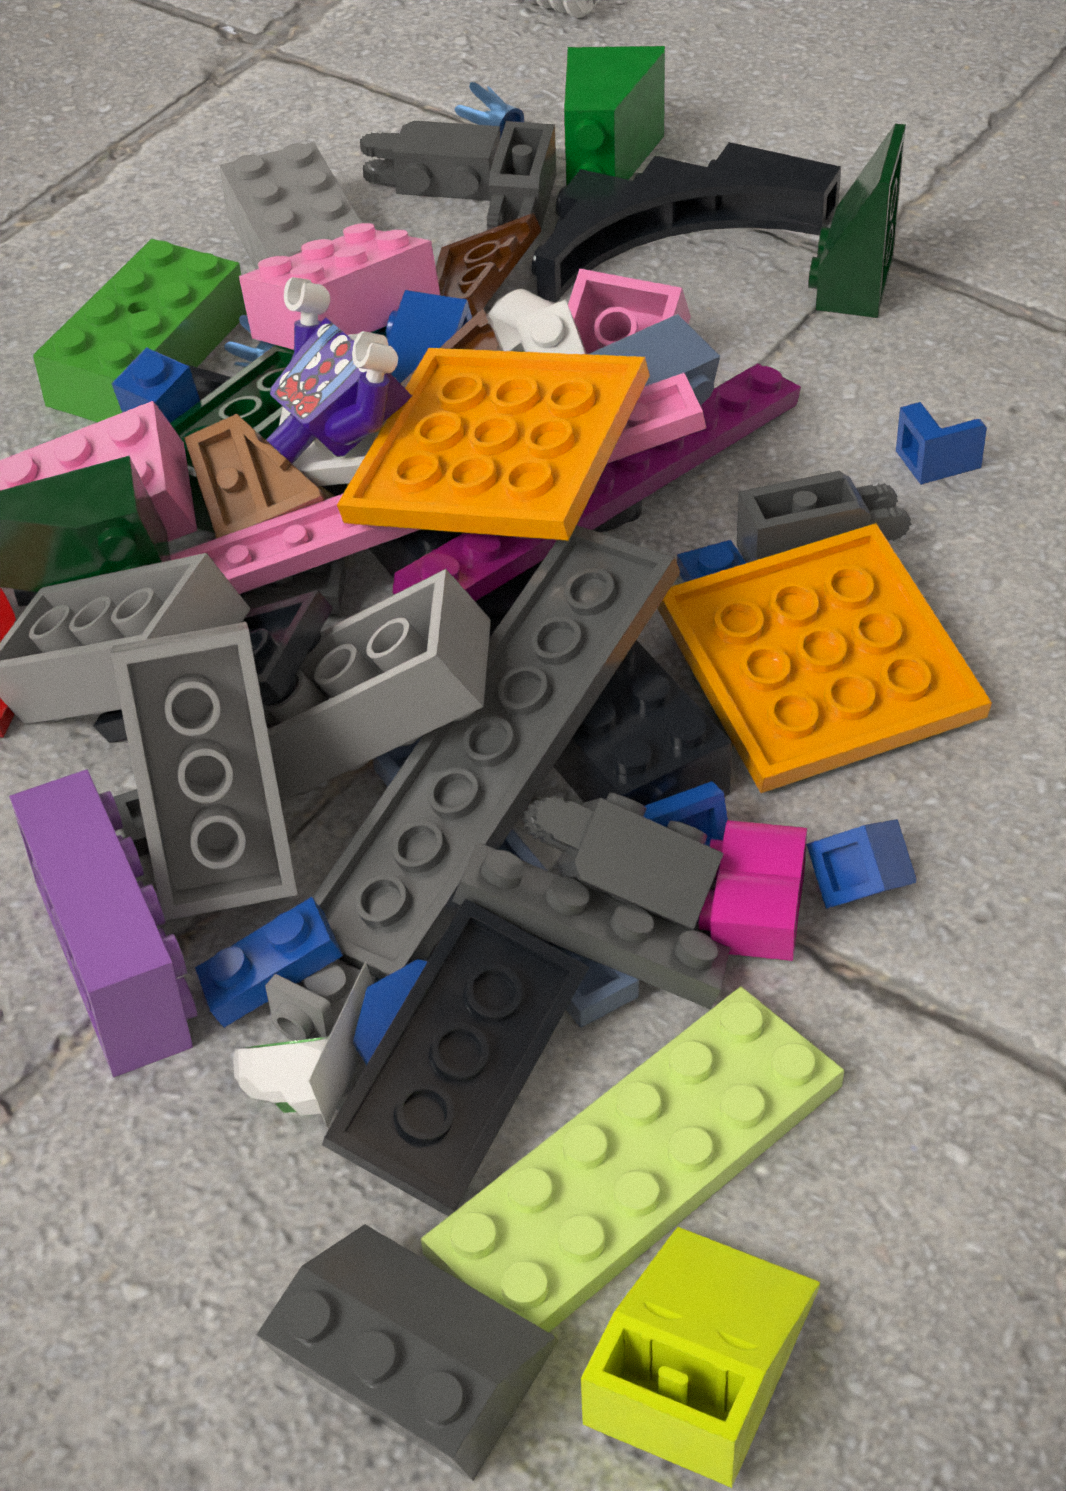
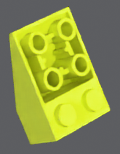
[581,1226,820,1488]

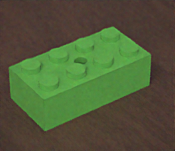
[33,238,247,422]

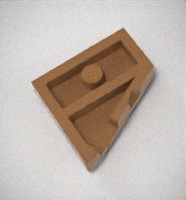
[184,414,328,538]

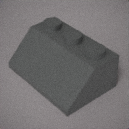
[256,1224,558,1481]

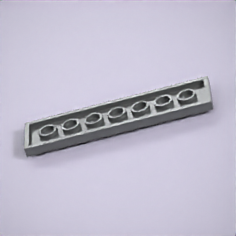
[313,525,680,979]

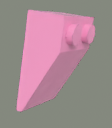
[568,268,691,354]

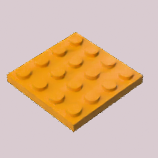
[337,348,650,541]
[657,523,992,793]

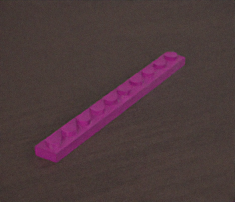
[392,363,801,601]

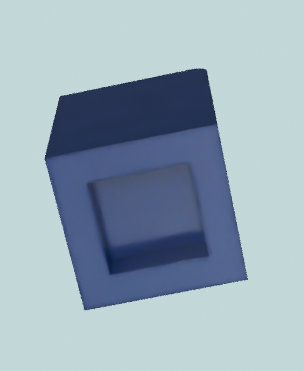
[896,402,987,485]
[806,819,917,909]

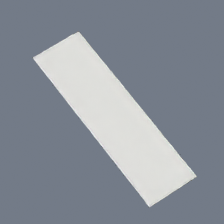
[308,962,374,1128]

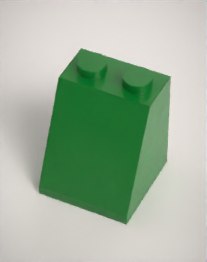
[564,46,665,187]

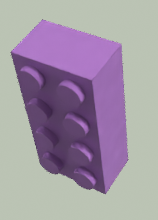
[9,769,198,1078]

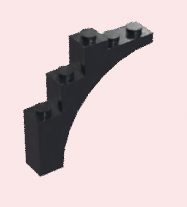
[531,142,841,302]

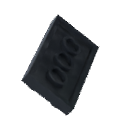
[93,590,333,743]
[322,898,589,1216]

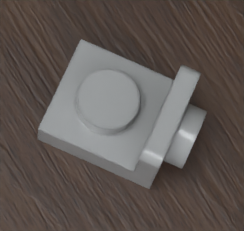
[265,960,375,1041]

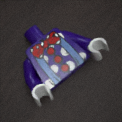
[266,277,412,464]

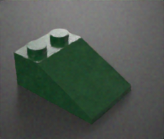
[808,123,906,318]
[0,455,171,592]

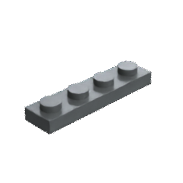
[452,841,730,1009]

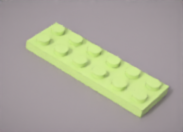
[421,986,844,1332]

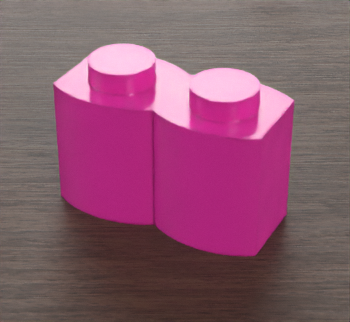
[699,820,807,961]

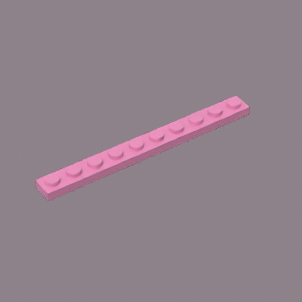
[170,373,706,594]

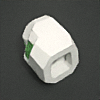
[233,1037,356,1116]

